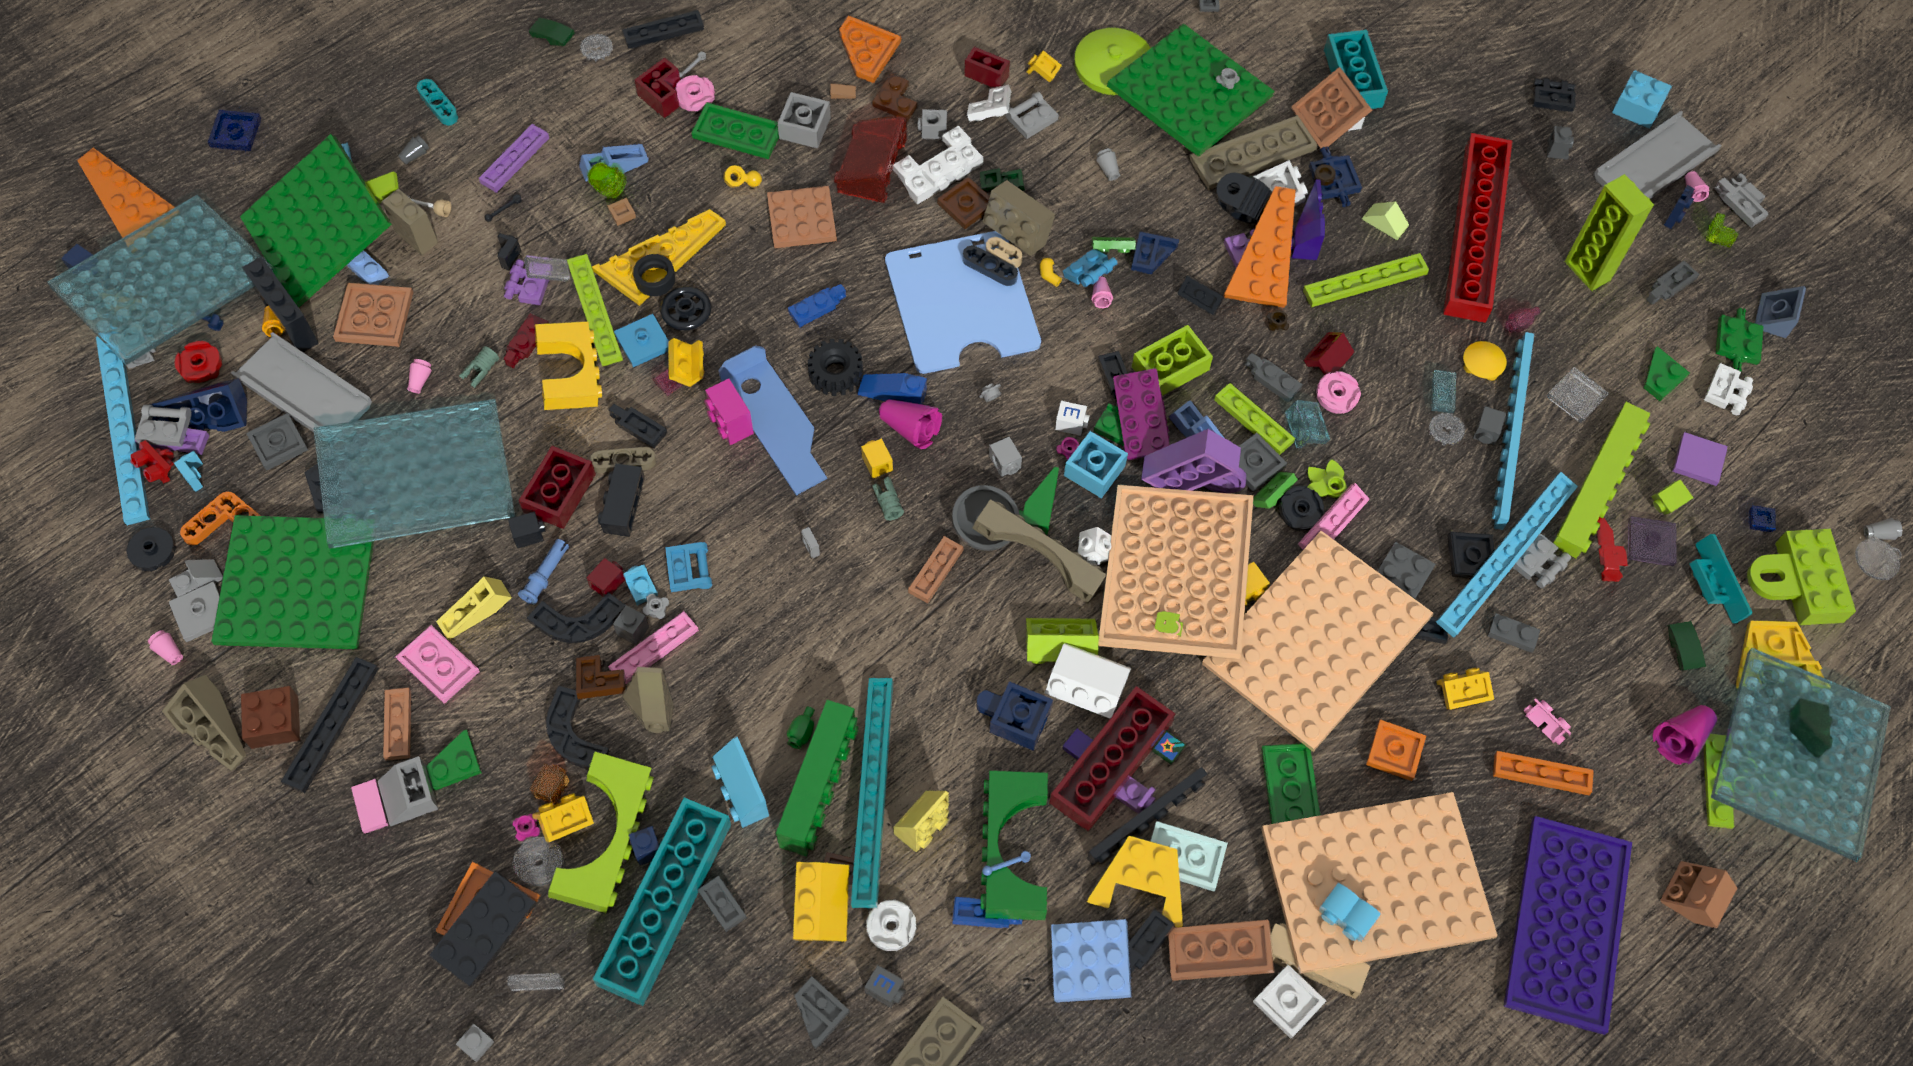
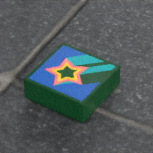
[1152,731,1186,765]

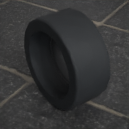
[633,254,675,296]

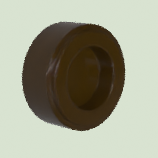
[1314,165,1336,186]

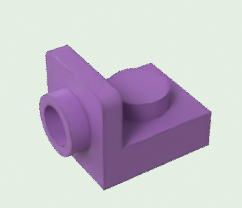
[1116,777,1156,814]

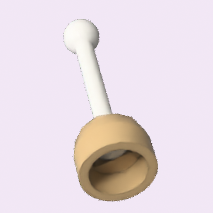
[408,196,451,217]

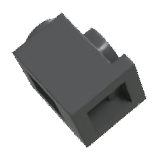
[1547,126,1574,160]

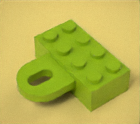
[1747,529,1856,625]

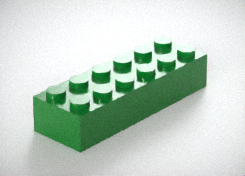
[776,700,858,857]

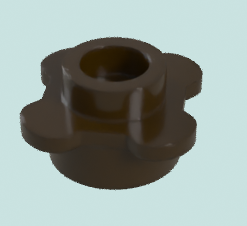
[1266,310,1289,331]

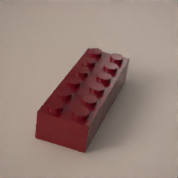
[1049,686,1176,832]

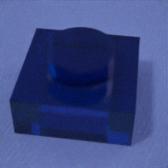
[1749,505,1776,532]

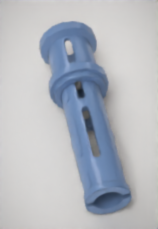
[518,539,569,605]

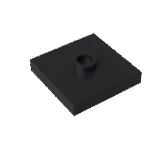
[1447,532,1494,578]

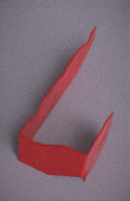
[1597,517,1628,582]

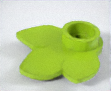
[1307,460,1347,498]

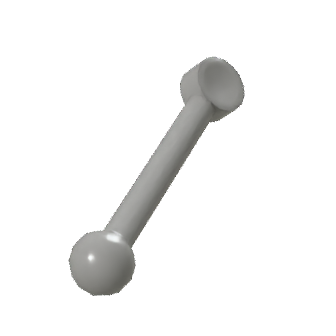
[679,52,706,80]

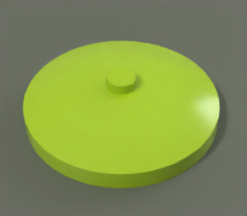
[1074,28,1151,95]

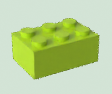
[1132,325,1213,396]

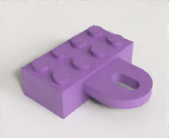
[1141,429,1247,493]

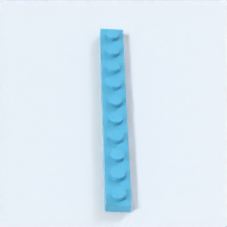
[96,331,150,525]
[1492,332,1534,530]
[1436,472,1578,638]

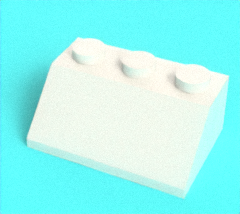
[1045,643,1131,718]

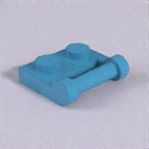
[665,542,712,592]

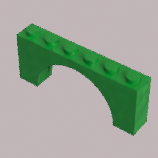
[981,771,1048,920]

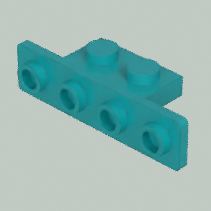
[1689,534,1752,623]

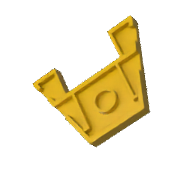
[1736,621,1831,691]
[1087,836,1183,928]

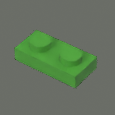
[1092,237,1136,253]
[1253,472,1298,508]

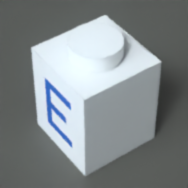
[1055,401,1090,436]

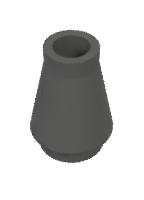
[397,135,429,165]

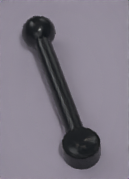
[484,195,522,222]

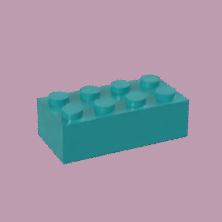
[1324,30,1388,109]

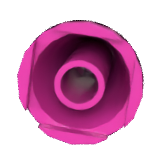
[879,399,942,449]
[1653,705,1717,765]

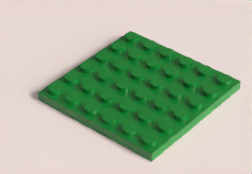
[1107,23,1274,157]
[240,134,392,308]
[211,515,377,649]

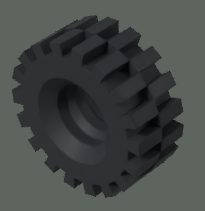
[808,338,863,396]

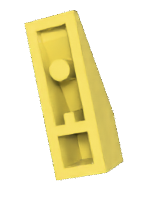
[436,577,512,640]

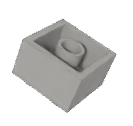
[778,92,831,148]

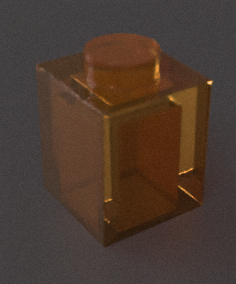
[530,763,570,805]

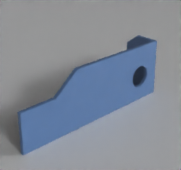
[719,346,827,495]

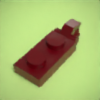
[503,313,549,369]

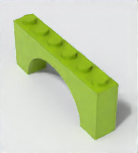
[548,752,654,913]

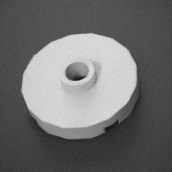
[867,900,916,951]

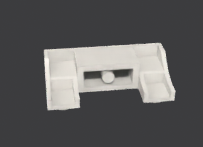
[893,126,983,204]

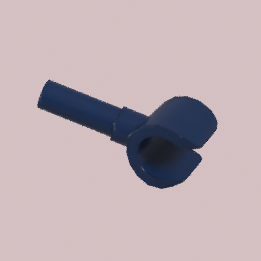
[196,312,224,331]

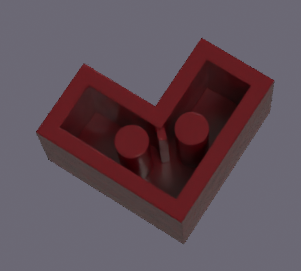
[634,57,680,118]

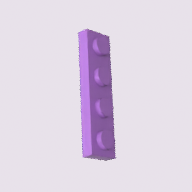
[479,124,549,193]

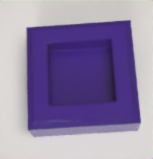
[1062,729,1093,760]

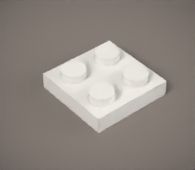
[1253,965,1326,1039]

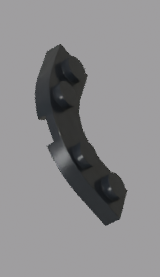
[527,593,626,643]
[546,686,610,770]

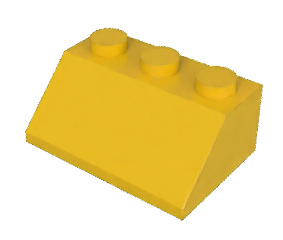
[793,862,850,942]

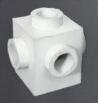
[1078,527,1111,565]

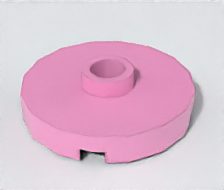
[675,75,715,111]
[1316,372,1361,413]

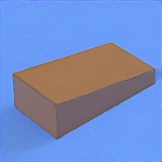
[830,84,856,99]

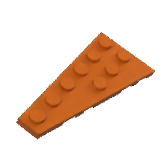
[77,148,181,255]
[1224,186,1296,308]

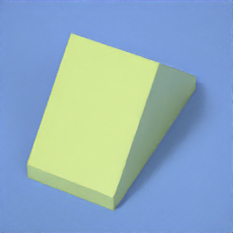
[1362,202,1409,240]

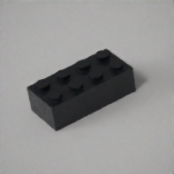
[429,871,538,986]

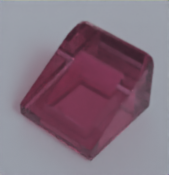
[652,368,683,396]

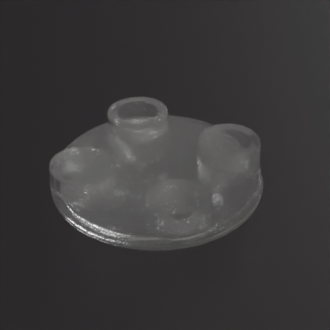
[1855,536,1902,580]

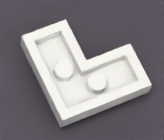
[967,85,1011,121]

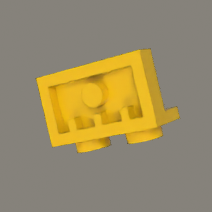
[668,338,704,387]
[1436,668,1494,710]
[532,793,594,842]

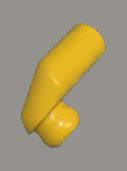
[1039,258,1062,287]

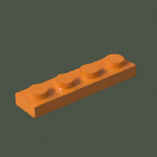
[1493,751,1593,795]

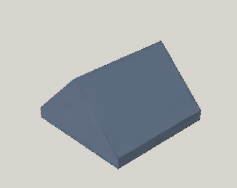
[1755,286,1806,338]

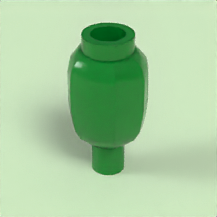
[787,706,815,749]

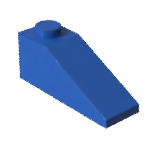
[858,373,927,405]

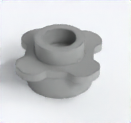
[1216,68,1239,89]
[979,383,1001,402]
[643,594,669,619]

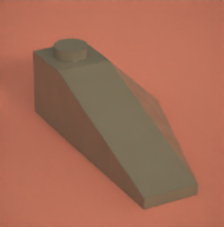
[623,667,674,733]
[162,675,246,771]

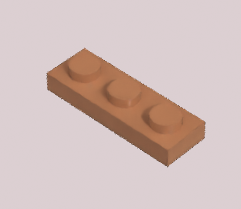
[908,536,964,603]
[383,688,411,761]

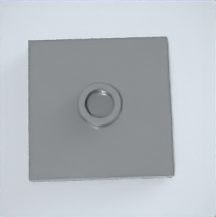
[169,582,220,642]

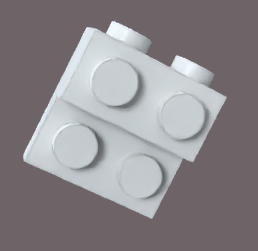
[1254,160,1308,206]

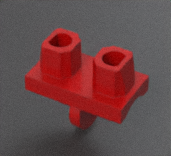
[130,440,174,483]

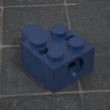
[976,681,1053,751]

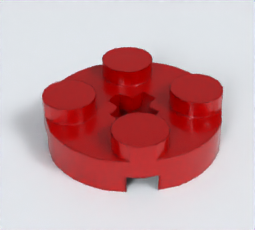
[175,341,222,383]

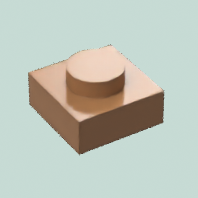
[607,198,636,226]

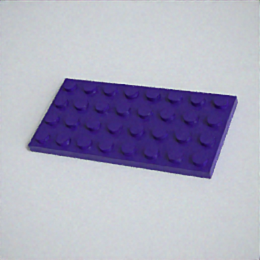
[1503,816,1632,1035]

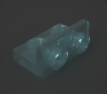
[1285,400,1330,449]

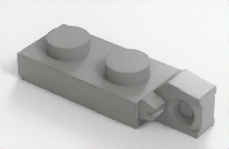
[1714,177,1769,228]

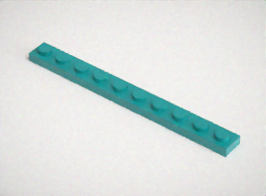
[851,678,893,908]

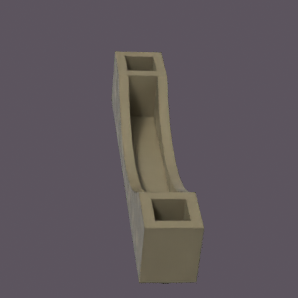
[972,499,1107,603]

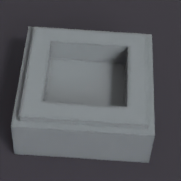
[801,527,820,558]

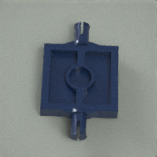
[1309,146,1362,207]

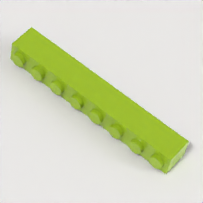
[1553,402,1651,559]

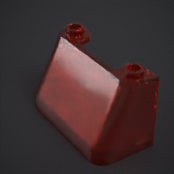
[834,116,907,203]

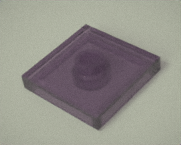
[1628,516,1677,566]

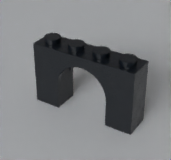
[242,257,319,353]

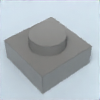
[456,1024,494,1062]

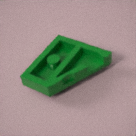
[1643,346,1690,402]
[426,729,482,791]

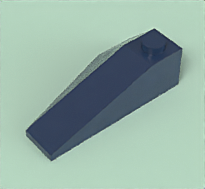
[148,378,247,432]

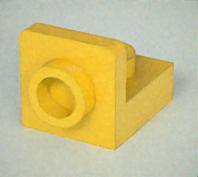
[1026,50,1062,82]

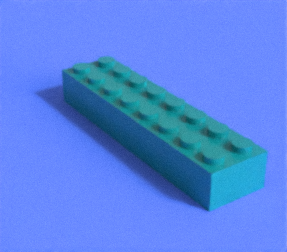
[593,797,731,1006]

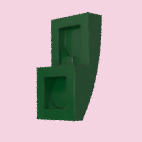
[528,18,575,46]
[980,168,1025,192]
[1667,621,1706,670]

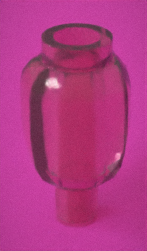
[1505,306,1540,332]

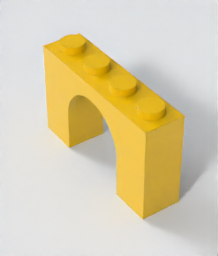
[535,322,602,410]

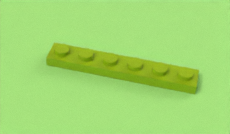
[1303,253,1429,307]
[567,254,623,367]

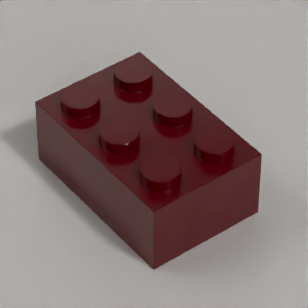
[518,446,596,529]

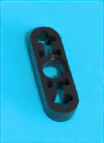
[963,245,1018,286]

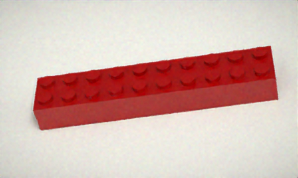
[1443,133,1512,323]

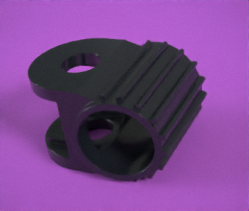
[1217,173,1272,223]

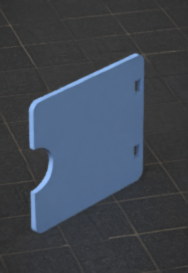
[885,231,1041,374]

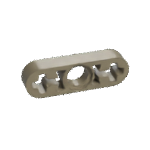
[590,447,656,473]

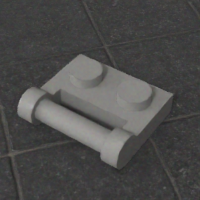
[1005,91,1059,139]
[135,404,191,447]

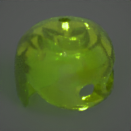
[588,162,627,198]

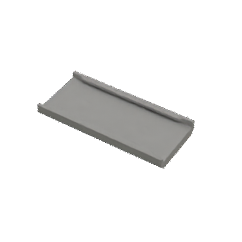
[1594,111,1722,199]
[231,332,372,444]

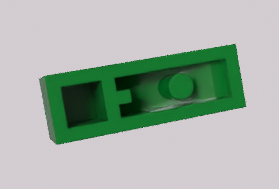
[1019,467,1059,536]

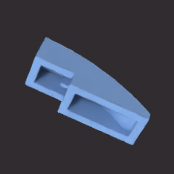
[579,144,648,182]
[1169,400,1224,438]

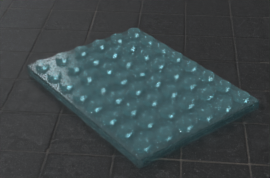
[47,195,274,365]
[314,399,515,549]
[1711,648,1891,862]

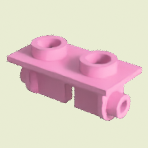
[1524,698,1571,745]

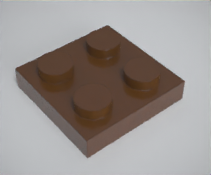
[937,177,990,229]

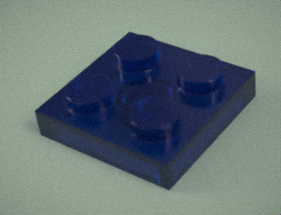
[208,110,261,151]

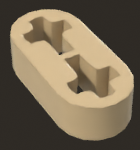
[986,237,1022,268]

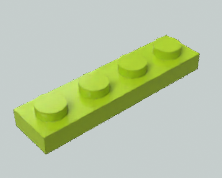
[1214,383,1295,455]
[1703,734,1734,829]

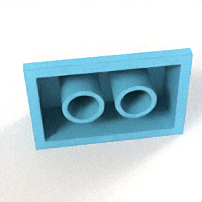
[711,737,769,828]

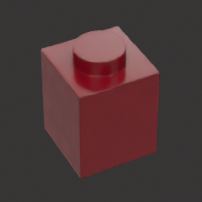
[586,558,625,598]

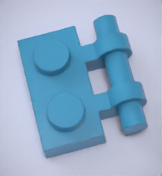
[1063,249,1118,287]

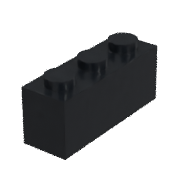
[598,463,645,537]

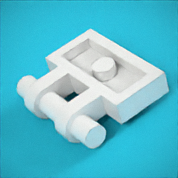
[1704,363,1753,415]

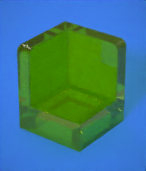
[1706,213,1739,248]

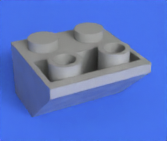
[377,756,438,826]

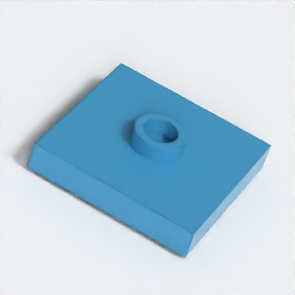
[614,314,669,367]

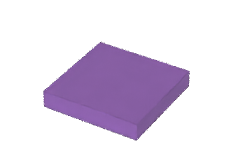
[1672,432,1728,486]

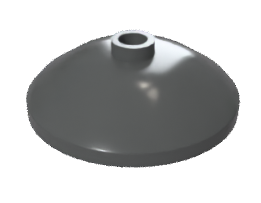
[952,485,1019,551]

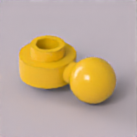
[723,165,762,188]

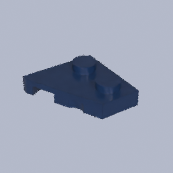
[1131,232,1179,274]

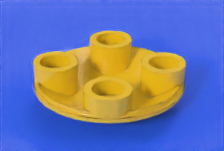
[1463,341,1507,381]

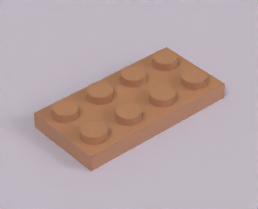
[1169,920,1274,981]

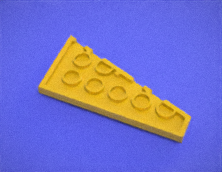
[592,209,726,306]

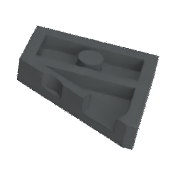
[794,976,850,1050]

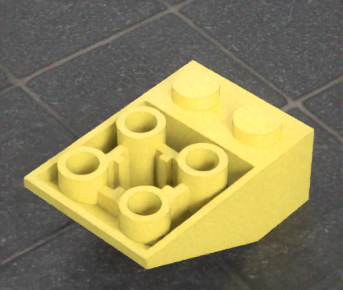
[894,791,949,852]

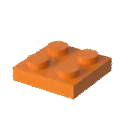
[1366,720,1426,781]

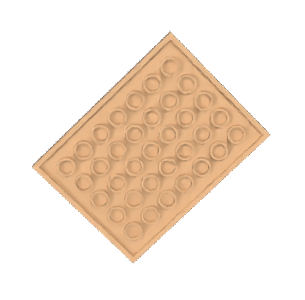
[1098,485,1254,659]
[1202,531,1433,752]
[1261,792,1498,974]

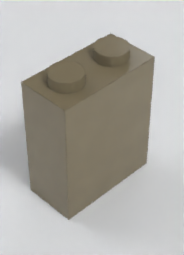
[382,189,438,255]

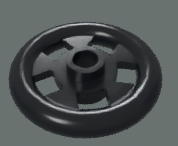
[660,286,712,331]

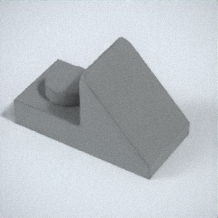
[169,559,223,597]

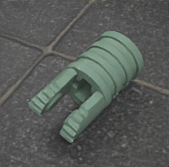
[459,346,499,388]
[872,477,904,520]

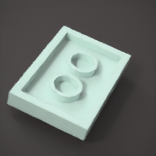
[1151,821,1228,891]

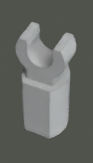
[1730,173,1765,204]

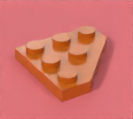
[839,16,901,83]
[436,862,541,935]

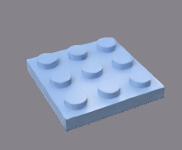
[1051,919,1131,1002]

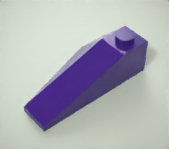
[1291,179,1325,260]

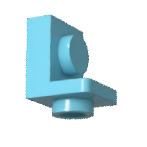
[174,451,203,492]
[623,565,658,605]

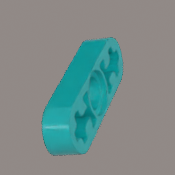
[417,79,458,126]

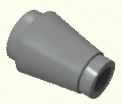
[1096,148,1120,181]
[1863,518,1902,540]

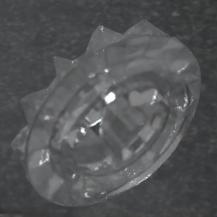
[580,34,613,62]
[1429,413,1465,446]

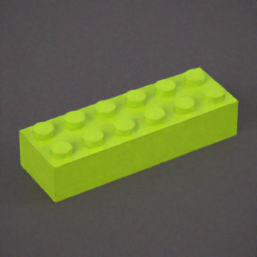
[1564,174,1654,291]

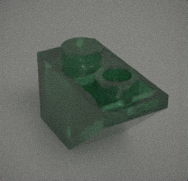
[1789,698,1833,758]

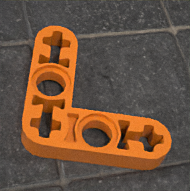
[180,492,260,545]

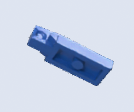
[788,284,846,327]
[953,897,1022,928]

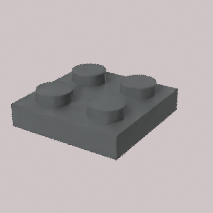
[246,413,308,471]
[1239,433,1287,492]
[1377,542,1436,599]

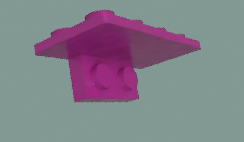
[1113,368,1170,460]

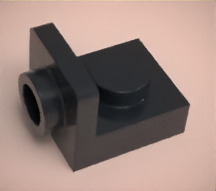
[497,233,522,271]

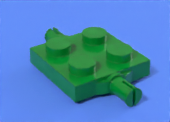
[1715,308,1763,372]

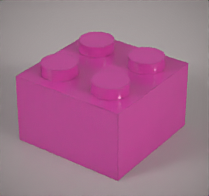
[704,379,754,445]

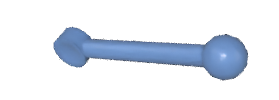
[982,851,1031,876]

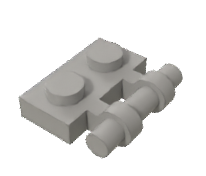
[1513,533,1571,588]

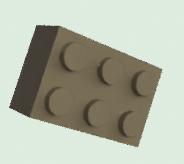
[983,180,1055,256]

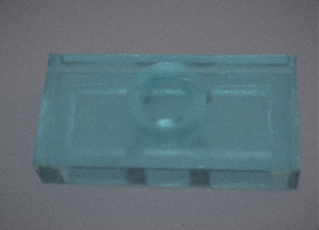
[1431,370,1456,413]

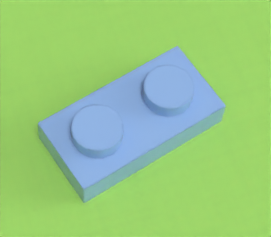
[347,250,389,285]

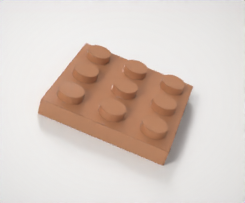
[1291,67,1372,148]
[767,186,837,248]
[333,283,413,347]

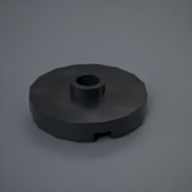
[1279,485,1324,531]
[126,527,176,571]

